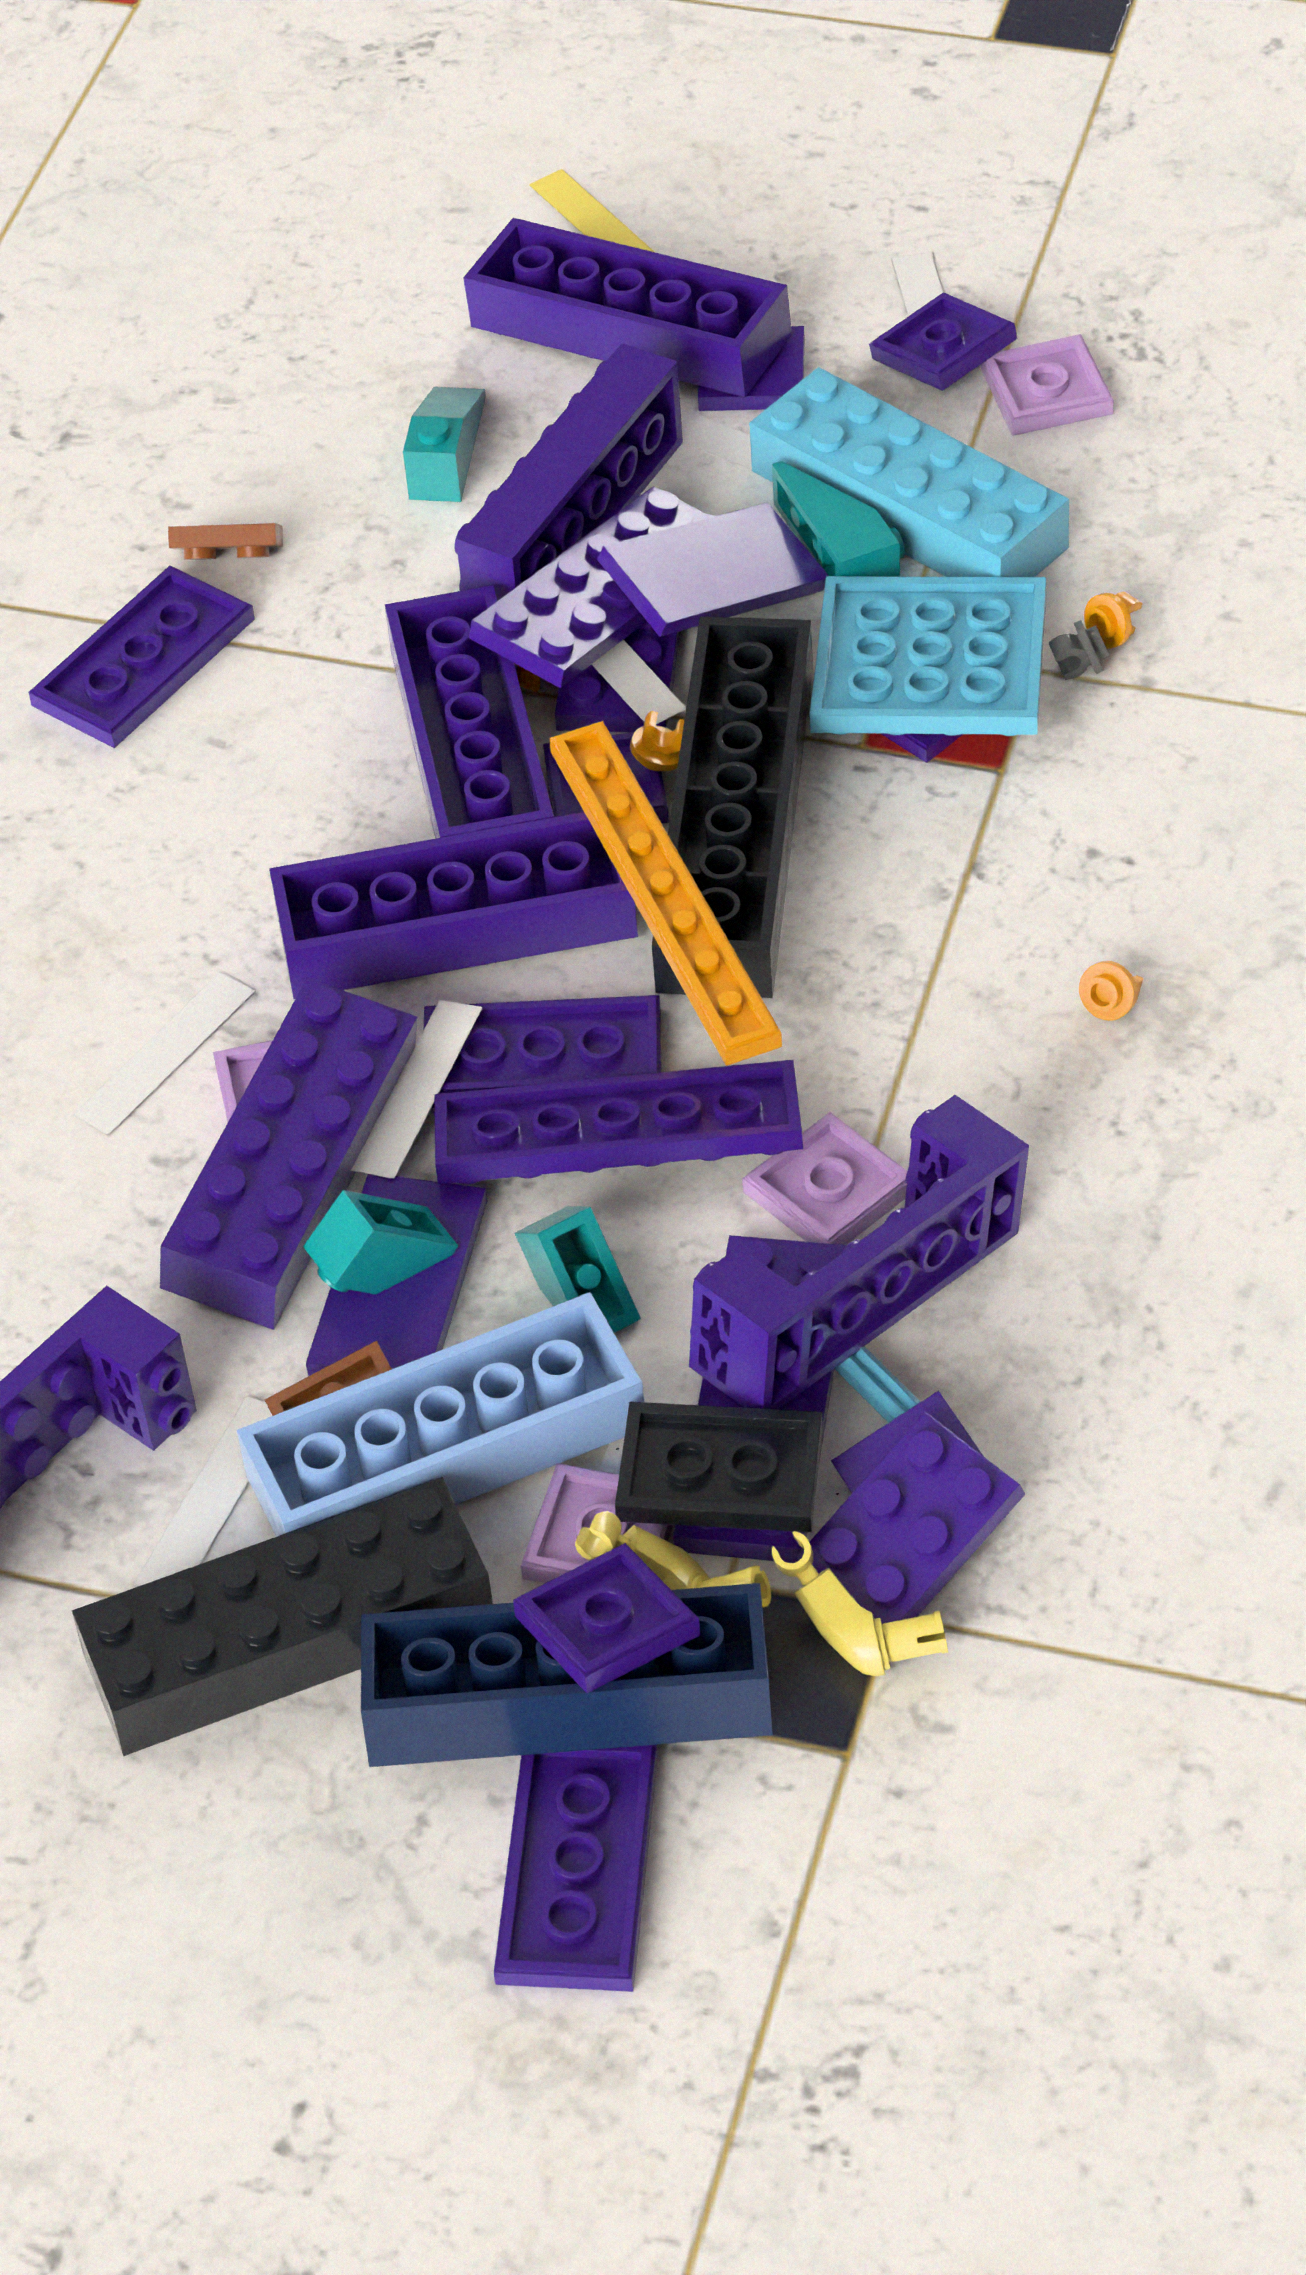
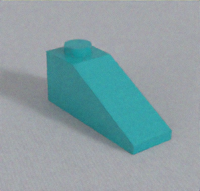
[403,387,486,502]
[772,461,905,577]

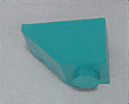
[303,1190,458,1294]
[514,1206,641,1333]

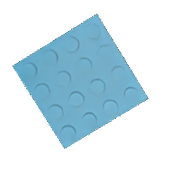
[809,576,1047,736]

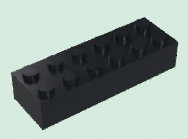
[72,1477,493,1756]

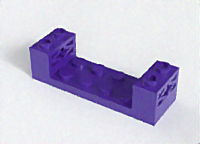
[689,1095,1029,1409]
[0,1285,197,1509]

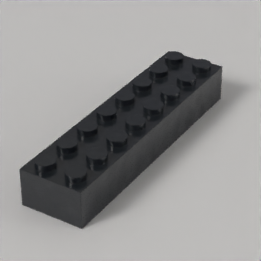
[652,616,813,998]

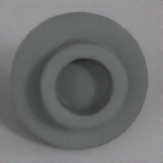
[1048,620,1109,680]

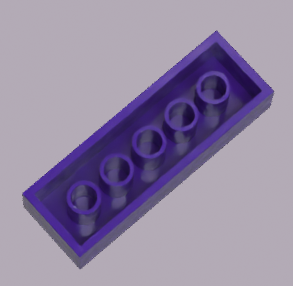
[463,218,792,397]
[454,343,683,601]
[384,585,554,839]
[269,812,638,999]
[160,978,418,1330]

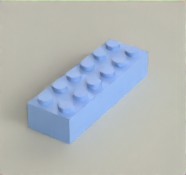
[237,1292,644,1537]

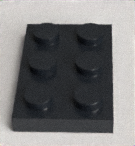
[615,1402,823,1533]

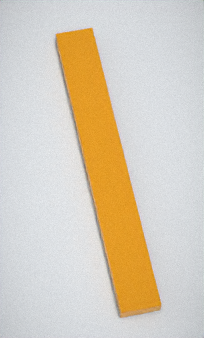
[549,721,782,1066]

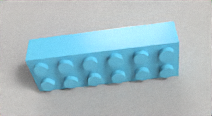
[749,367,1069,577]

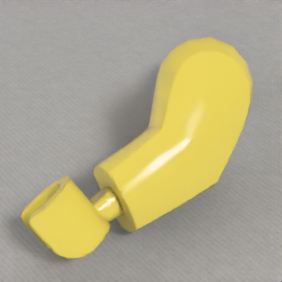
[575,1511,771,1608]
[772,1531,948,1676]

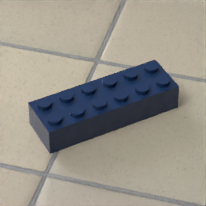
[361,1583,773,1767]

